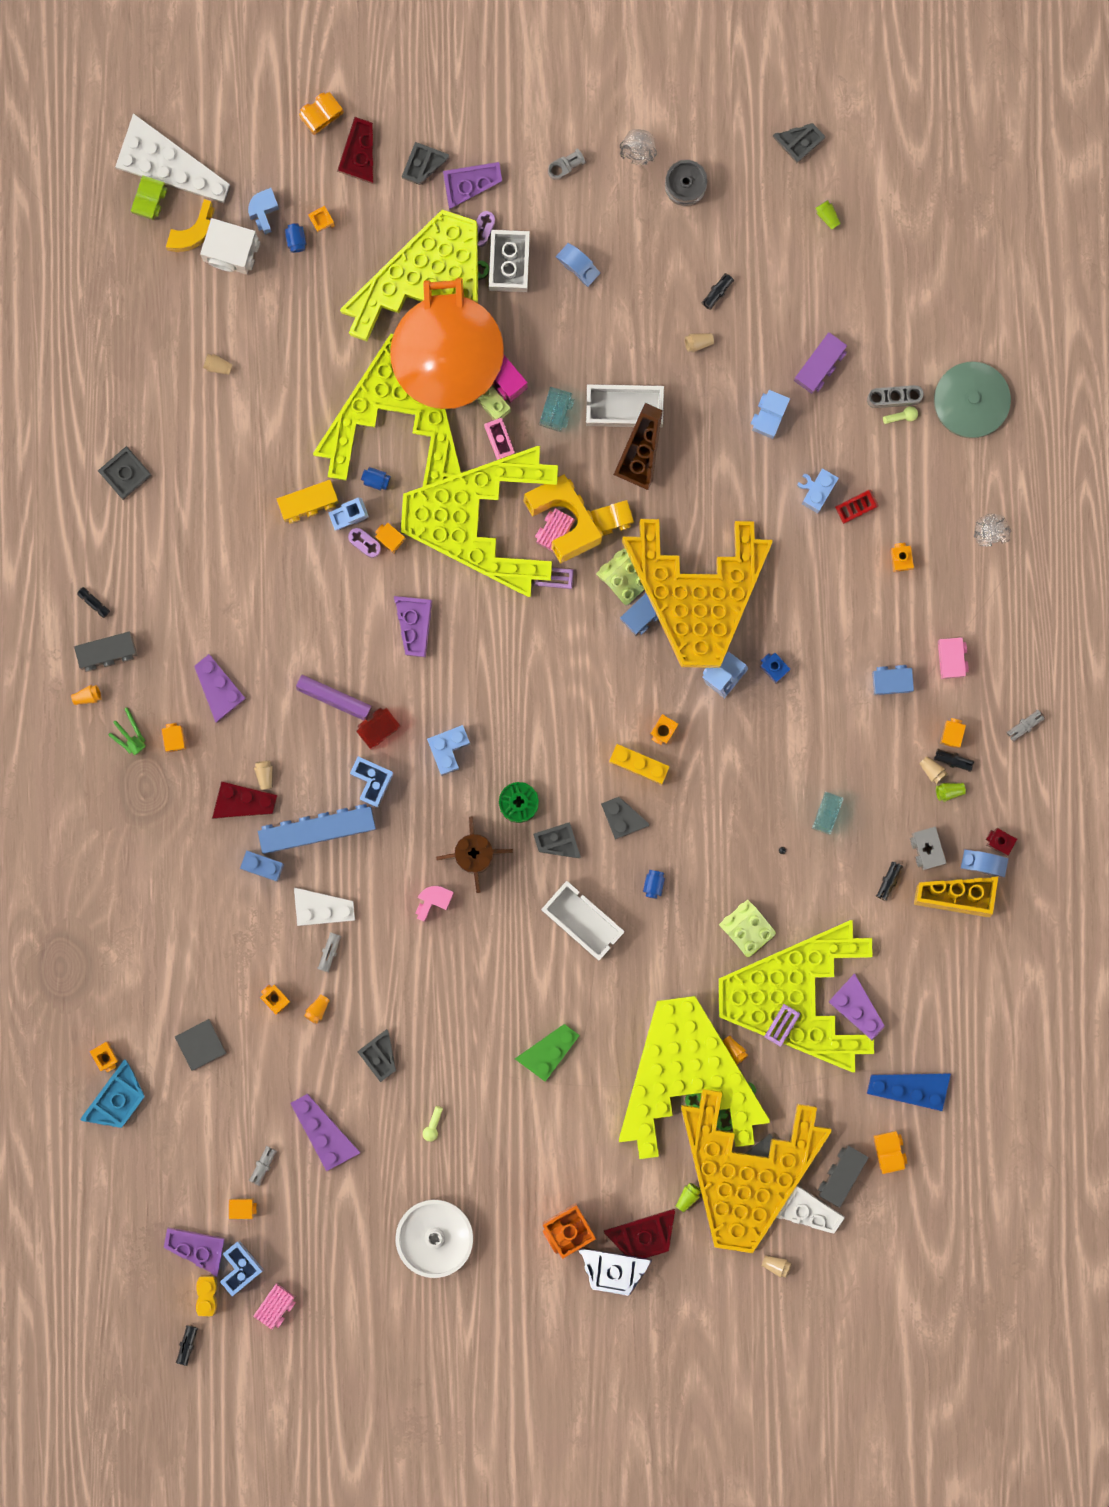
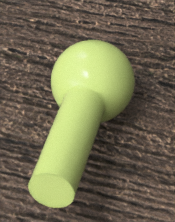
[883,406,918,424]
[423,1106,443,1142]

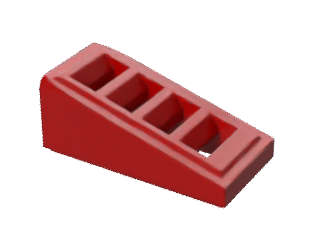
[835,490,879,524]

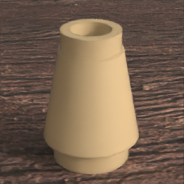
[684,333,714,353]
[203,354,232,375]
[920,756,948,784]
[254,761,273,789]
[761,1255,792,1278]

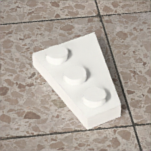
[294,888,355,926]
[776,1185,845,1234]

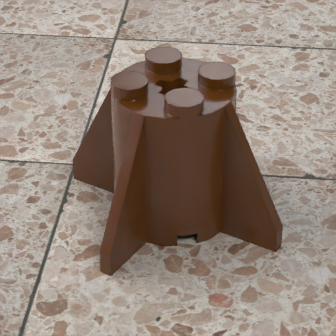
[436,816,513,893]

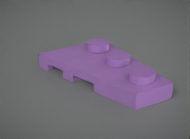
[164,1227,225,1277]

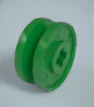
[499,782,539,823]

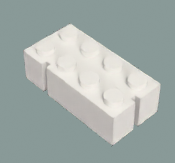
[586,385,664,428]
[541,881,624,961]

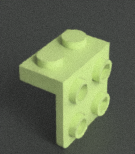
[596,548,645,605]
[719,900,776,957]

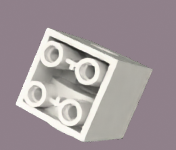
[200,218,260,274]

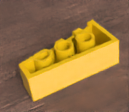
[914,877,998,918]

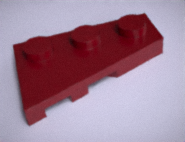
[212,781,278,819]

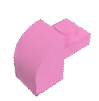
[415,886,454,922]

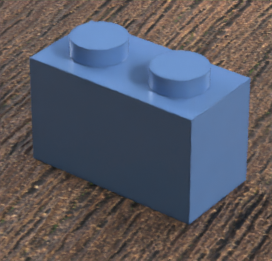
[620,593,658,636]
[872,665,914,695]
[240,850,284,882]

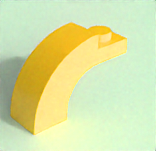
[166,199,215,252]

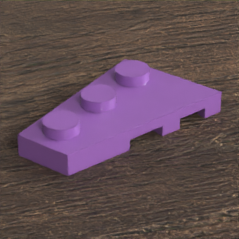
[443,162,502,209]
[394,596,432,657]
[194,654,246,723]
[829,973,885,1041]

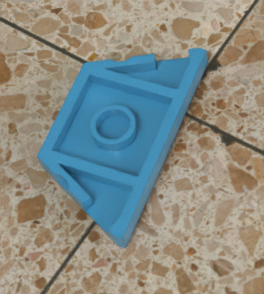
[80,1059,145,1128]

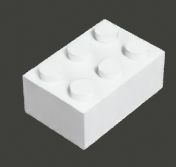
[489,230,530,292]

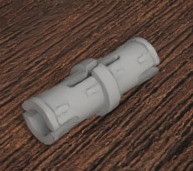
[1006,710,1045,742]
[317,932,341,973]
[249,1146,277,1186]

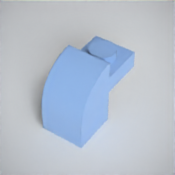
[248,188,279,235]
[328,498,369,530]

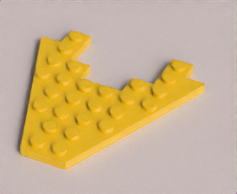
[622,519,772,668]
[681,1089,832,1253]

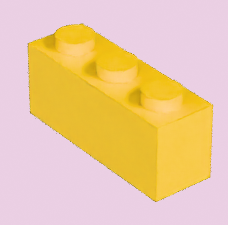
[276,480,339,524]
[609,744,670,785]

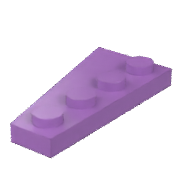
[290,1094,361,1171]

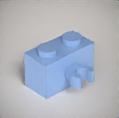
[797,468,839,513]

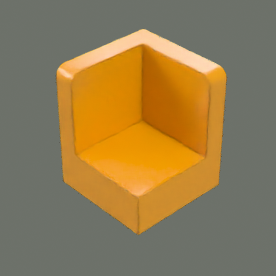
[308,206,335,233]

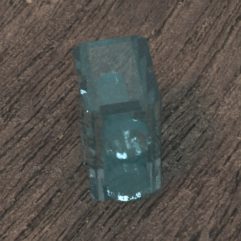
[539,387,575,432]
[811,792,843,835]

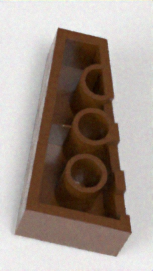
[613,403,663,490]

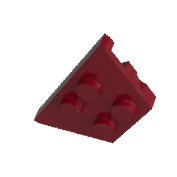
[603,1209,675,1258]

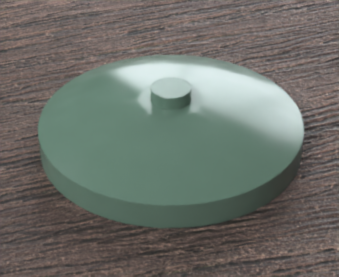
[934,362,1011,438]

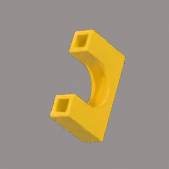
[523,474,603,564]

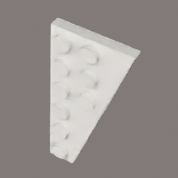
[115,114,230,203]

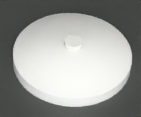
[396,1200,473,1278]

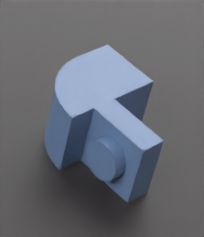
[556,243,600,287]
[961,849,1009,877]

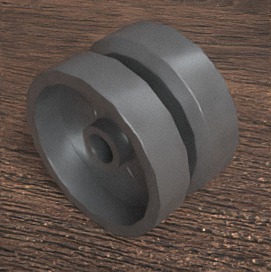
[665,160,707,206]

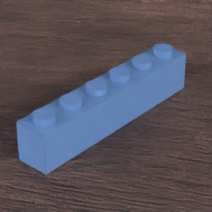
[258,804,376,854]

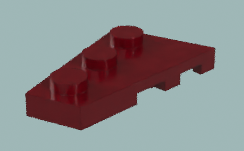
[337,117,373,184]

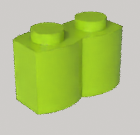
[131,175,167,220]

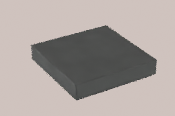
[98,446,152,500]
[175,1019,226,1071]

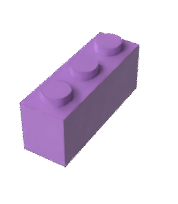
[794,332,847,394]

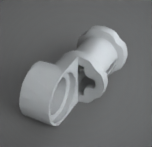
[548,148,586,180]

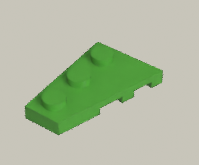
[515,1024,580,1082]

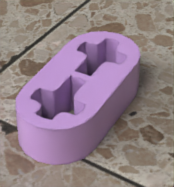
[477,211,495,247]
[348,528,381,558]

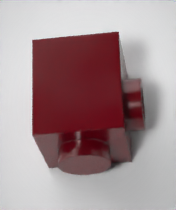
[986,828,1017,856]

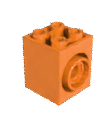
[543,1203,596,1259]

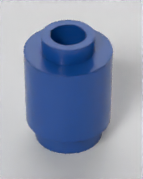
[285,223,307,253]
[361,467,391,491]
[643,870,665,899]

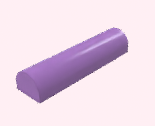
[296,675,372,721]

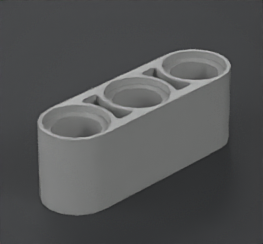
[867,385,924,408]

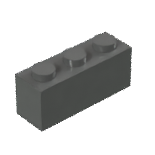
[74,631,137,672]
[818,1145,869,1208]

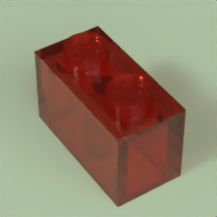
[356,708,401,750]

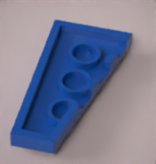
[867,1073,951,1111]

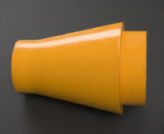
[71,685,101,705]
[304,994,330,1024]
[723,1036,748,1065]

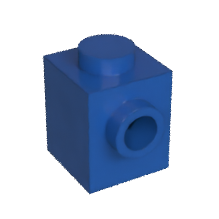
[760,653,791,684]

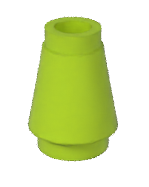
[815,200,841,230]
[936,783,966,802]
[675,1183,701,1212]

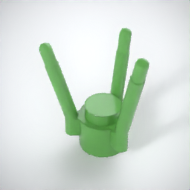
[108,707,146,756]

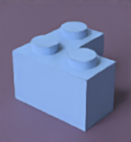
[751,390,790,439]
[702,651,748,699]
[427,725,470,776]
[350,756,394,808]
[220,1240,264,1296]

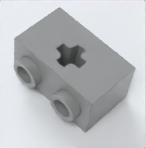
[910,827,946,871]

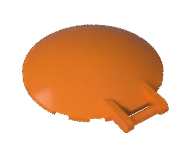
[390,278,504,409]

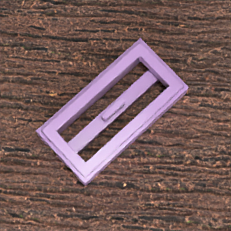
[534,568,573,589]
[764,1004,800,1047]

